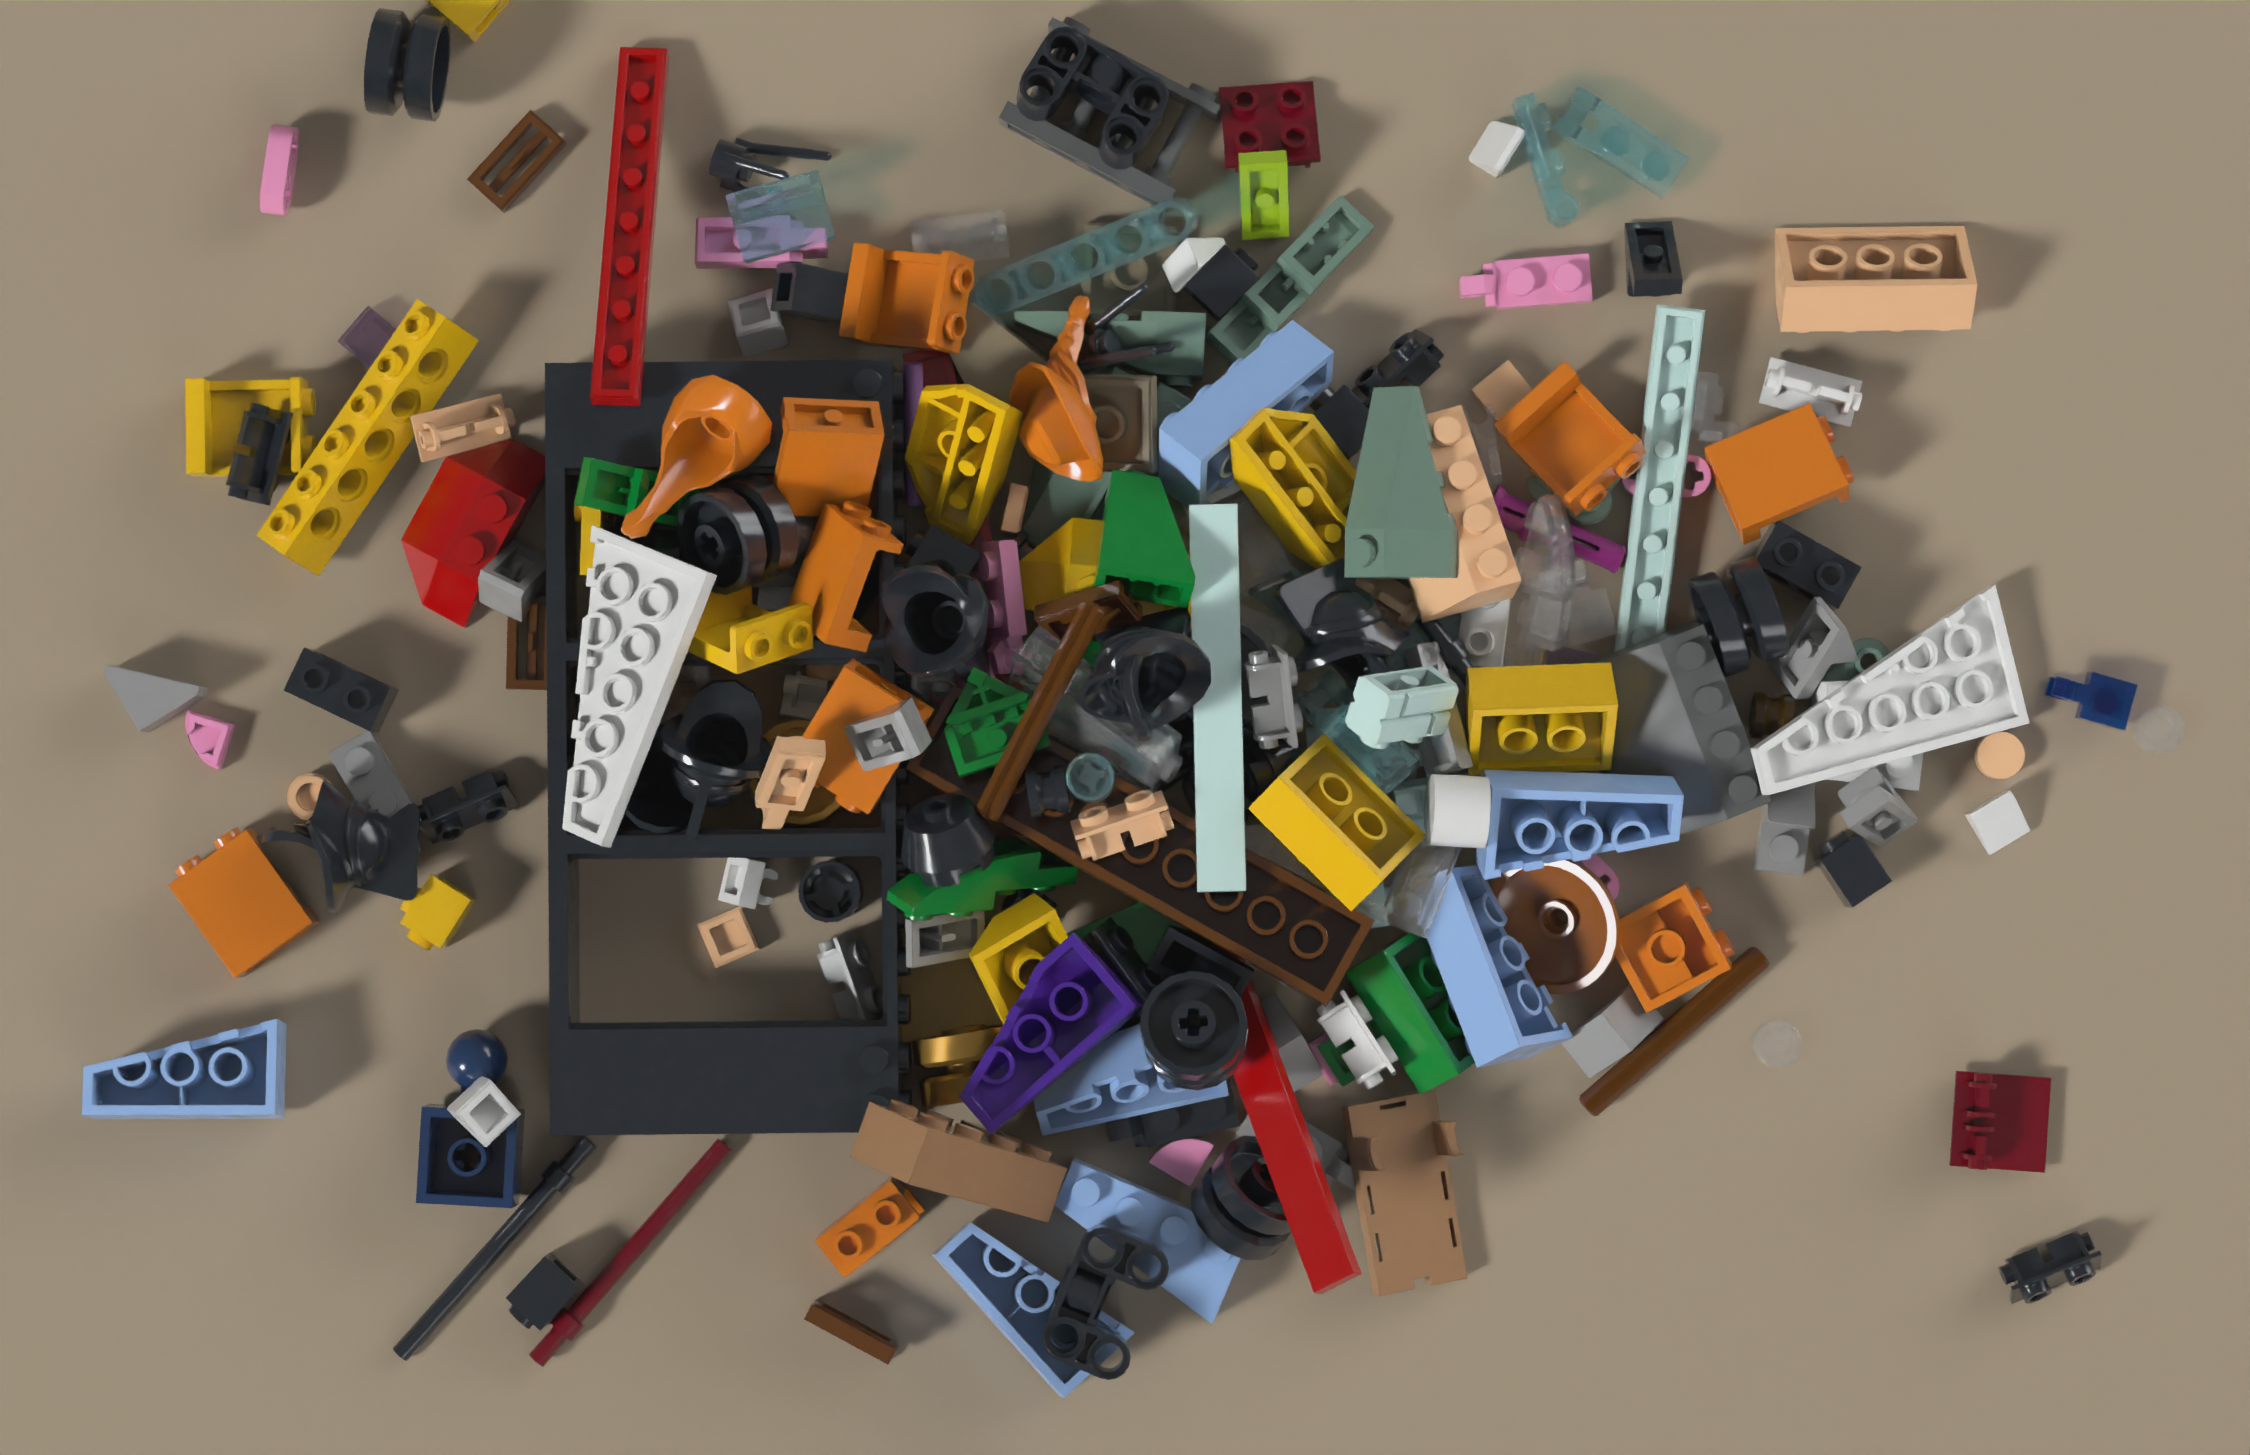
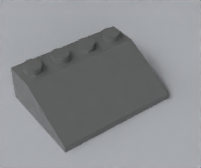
[1589,620,1772,834]

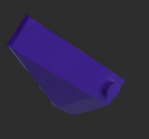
[959,933,1143,1134]

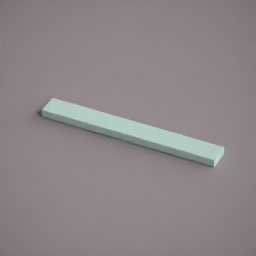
[1614,305,1706,652]
[1189,504,1246,892]

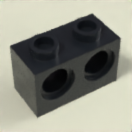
[1752,521,1862,611]
[283,647,399,733]

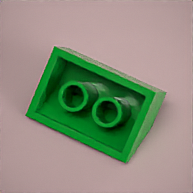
[1345,924,1475,1095]

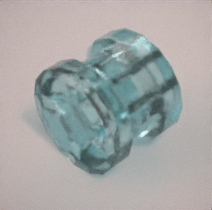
[1066,753,1115,804]

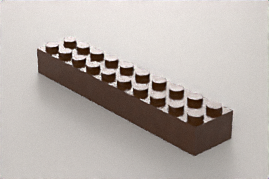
[905,685,1375,1007]

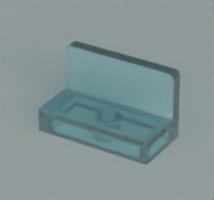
[725,170,835,263]

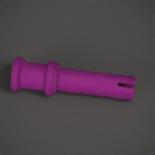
[1493,485,1627,574]

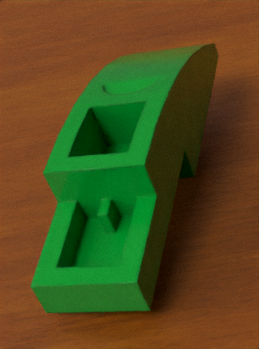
[574,457,715,529]
[886,835,1078,921]

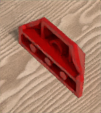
[401,439,545,628]

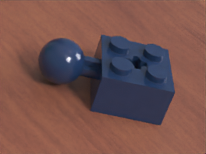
[416,1029,525,1208]

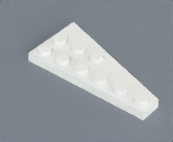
[562,525,717,848]
[1751,585,2030,795]

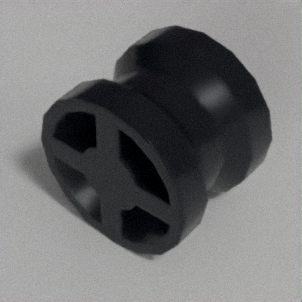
[1025,764,1070,818]

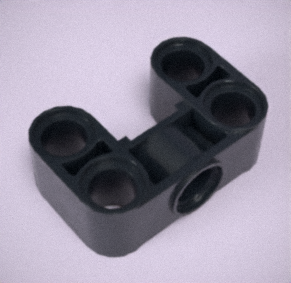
[1016,26,1169,169]
[1042,1224,1169,1380]

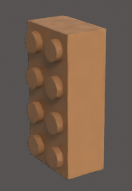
[850,1099,1067,1223]

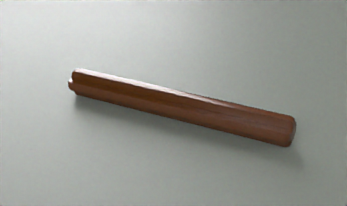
[976,599,1105,821]
[1579,947,1770,1116]

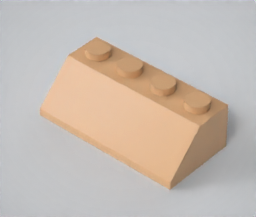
[1774,226,1978,333]
[1408,405,1522,623]

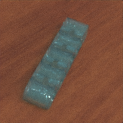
[975,197,1199,315]

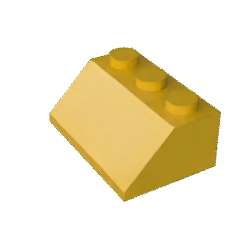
[1465,662,1618,776]
[1248,733,1427,911]
[969,893,1068,1024]

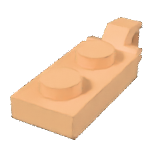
[755,736,826,830]

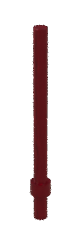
[529,1138,732,1367]

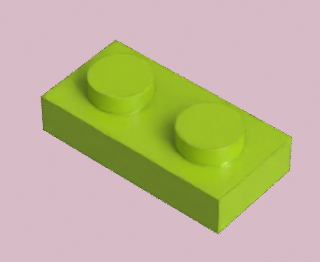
[1238,150,1290,240]

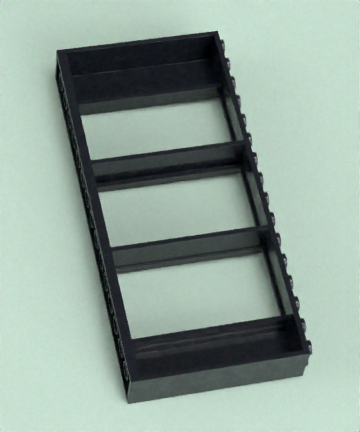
[545,359,912,1136]

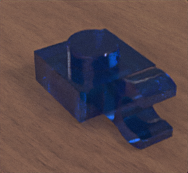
[2045,672,2138,731]

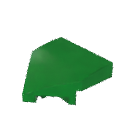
[944,667,1052,778]

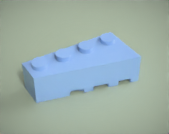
[1158,320,1334,509]
[1475,770,1684,880]
[1408,865,1573,1068]
[82,1019,287,1119]
[1034,1024,1229,1136]
[1055,1157,1240,1324]
[932,1222,1135,1398]

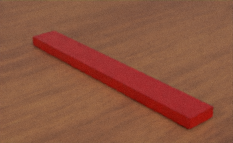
[590,47,669,406]
[1212,943,1362,1294]

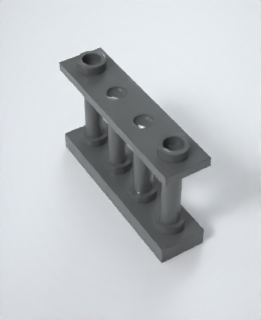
[999,17,1221,213]

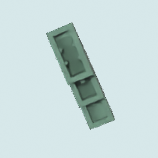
[1205,195,1375,363]

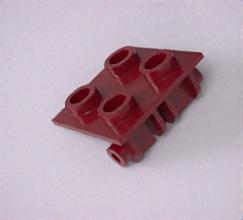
[1219,81,1321,173]
[1949,1071,2051,1173]

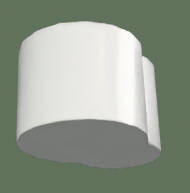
[1424,774,1491,848]

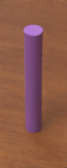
[903,362,924,506]

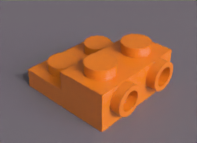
[1615,881,1736,1013]

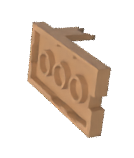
[1341,1090,1467,1296]

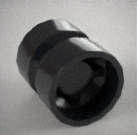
[798,860,864,923]

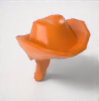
[1009,296,1103,482]
[621,375,772,539]

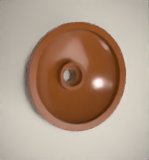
[1490,859,1620,995]

